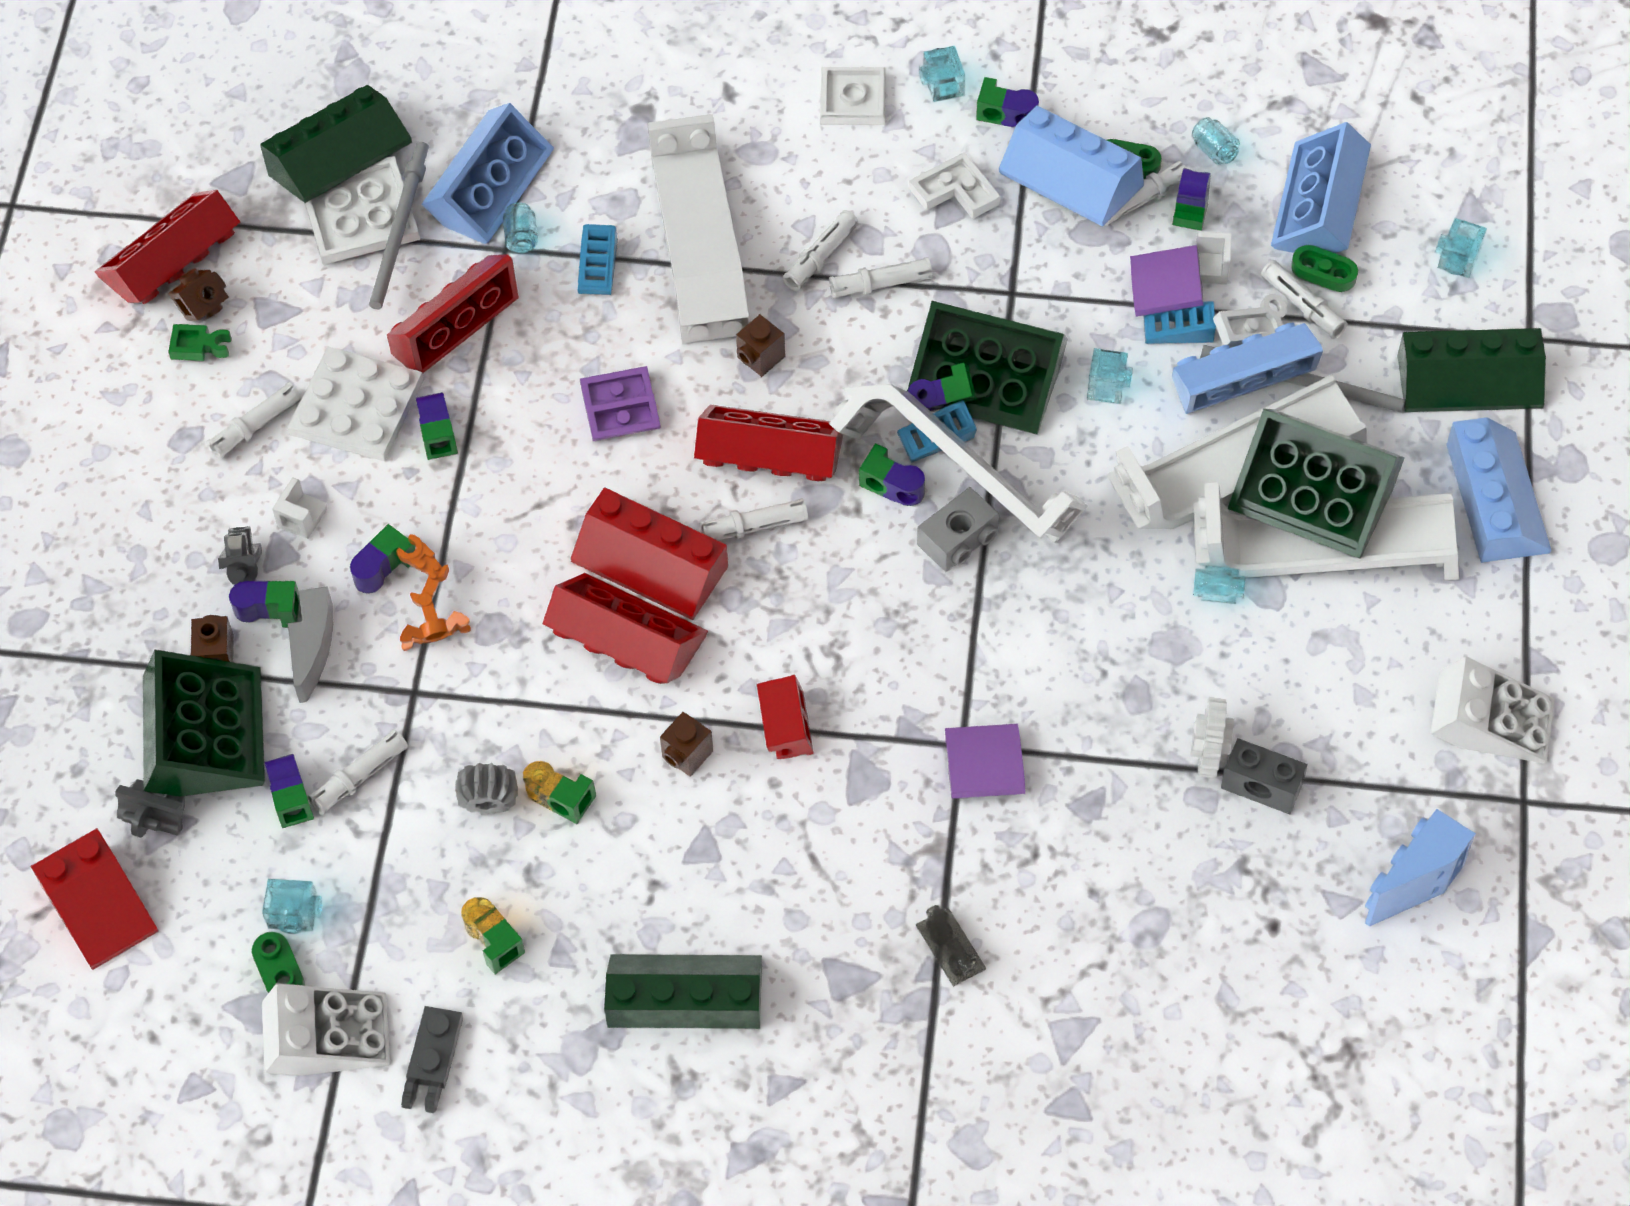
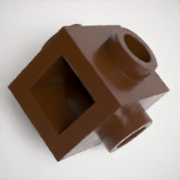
[168,268,229,321]

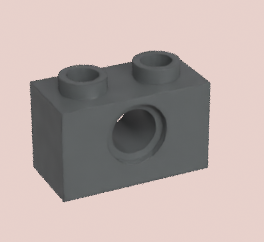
[1221,738,1308,815]

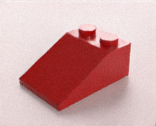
[30,828,159,970]

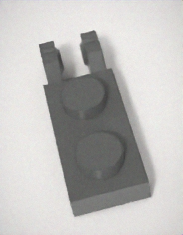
[401,1006,463,1113]

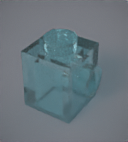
[919,45,965,102]
[1435,218,1487,278]
[1087,348,1133,404]
[262,879,323,934]

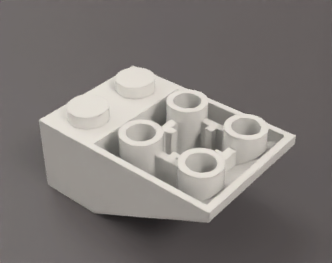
[1431,656,1555,764]
[262,983,390,1076]

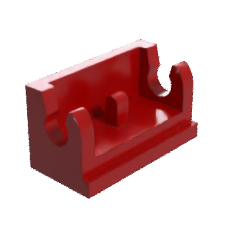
[757,675,814,759]

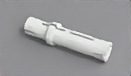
[1104,161,1186,226]
[783,210,859,291]
[829,257,932,298]
[1261,260,1348,339]
[206,382,302,459]
[700,498,808,540]
[308,729,408,815]

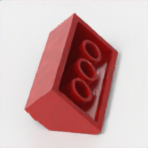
[94,190,240,304]
[387,254,519,373]
[694,404,844,481]
[570,487,729,620]
[542,573,708,684]

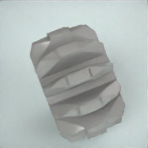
[455,762,518,815]

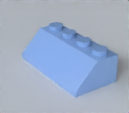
[422,103,554,244]
[999,106,1144,227]
[1271,122,1371,253]
[1172,323,1323,414]
[1447,417,1551,563]

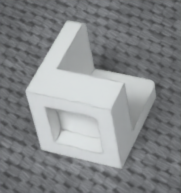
[1196,231,1232,285]
[272,477,327,539]

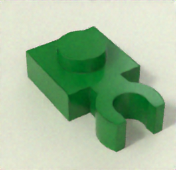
[168,324,232,361]

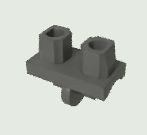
[218,526,262,585]
[115,779,185,838]

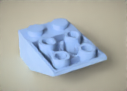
[1365,809,1476,926]

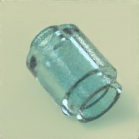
[1191,117,1240,165]
[503,203,538,253]
[1193,565,1246,604]

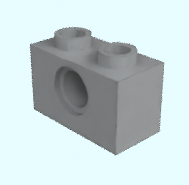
[917,487,999,572]

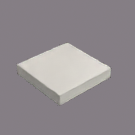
[820,66,886,125]

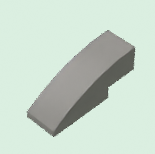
[288,586,333,703]

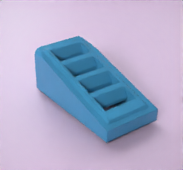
[577,224,618,295]
[1143,301,1216,344]
[897,400,977,463]

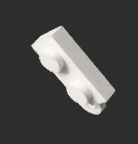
[1213,294,1287,348]

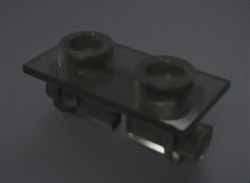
[916,905,986,987]

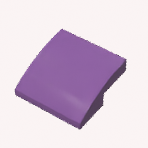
[1130,245,1203,317]
[580,366,661,441]
[945,724,1025,799]

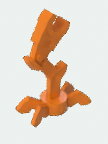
[396,534,471,651]

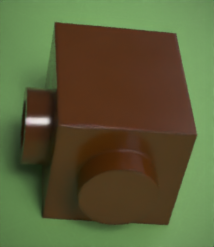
[736,314,786,377]
[191,615,234,662]
[660,711,713,777]

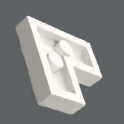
[909,152,1001,219]

